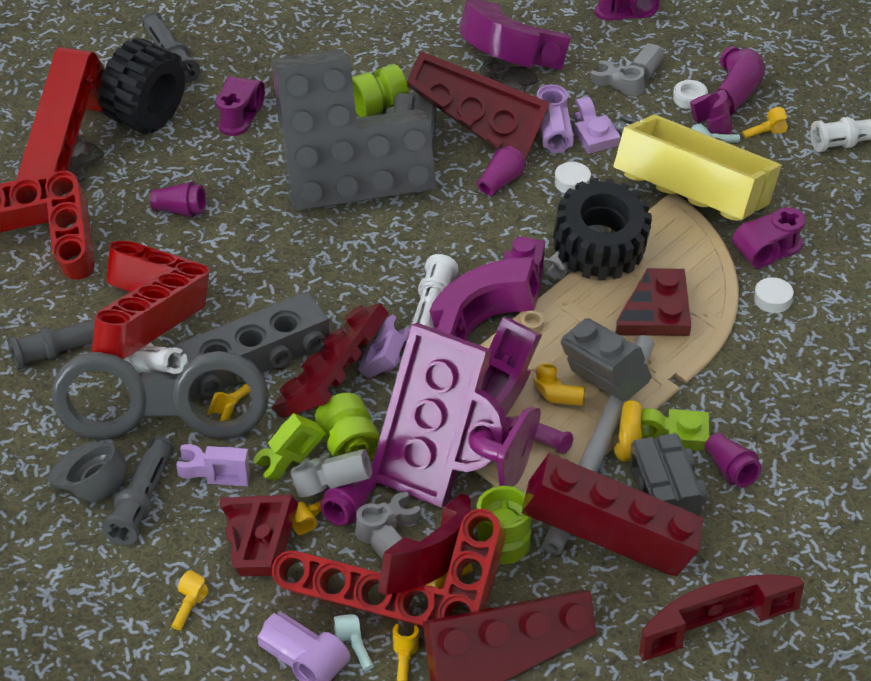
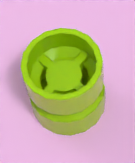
[352,64,410,118]
[315,393,380,462]
[476,485,532,564]

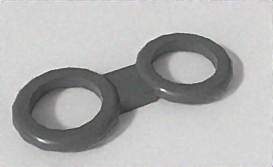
[51,351,269,440]

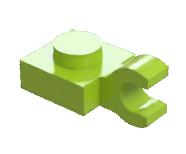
[641,408,709,451]
[253,413,326,481]

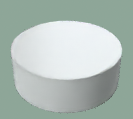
[673,80,708,109]
[555,162,591,193]
[754,278,793,313]

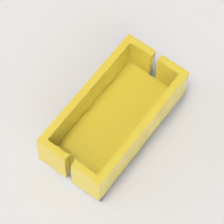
[613,114,782,221]

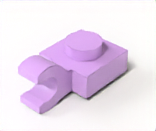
[574,96,621,154]
[358,314,410,378]
[176,444,250,487]

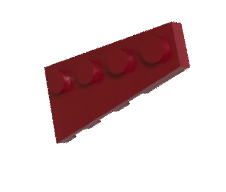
[407,51,550,160]
[271,303,389,418]
[423,589,596,681]

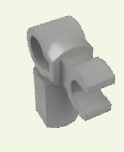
[590,43,665,96]
[290,449,373,497]
[355,492,421,561]

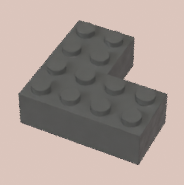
[271,49,437,211]

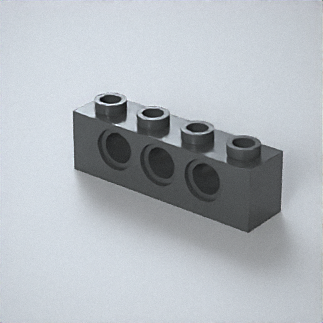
[168,291,330,402]

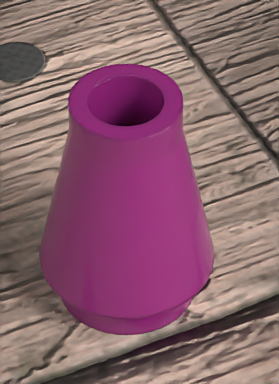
[476,146,526,197]
[150,181,206,218]
[704,433,762,488]
[320,475,376,526]

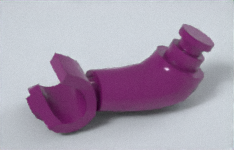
[690,46,765,134]

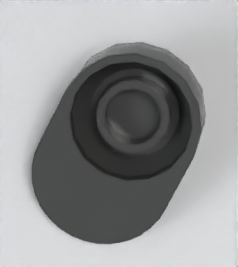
[48,442,128,502]

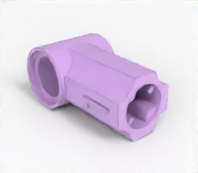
[537,84,574,153]
[258,613,351,681]

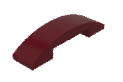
[378,493,471,595]
[639,574,804,662]

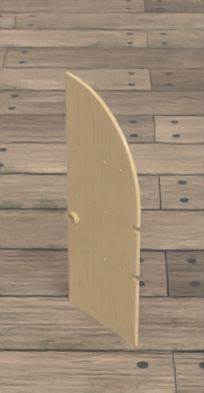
[474,194,739,494]

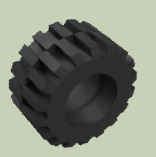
[98,38,187,134]
[553,178,652,281]

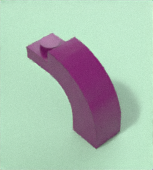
[459,0,571,70]
[429,257,541,341]
[479,318,542,428]

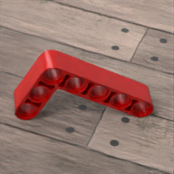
[16,46,105,204]
[0,171,95,280]
[91,240,210,359]
[272,509,506,628]

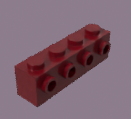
[521,453,704,576]

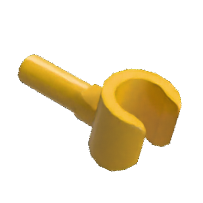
[741,107,788,139]
[207,383,251,421]
[292,499,323,536]
[171,570,209,631]
[393,624,419,681]

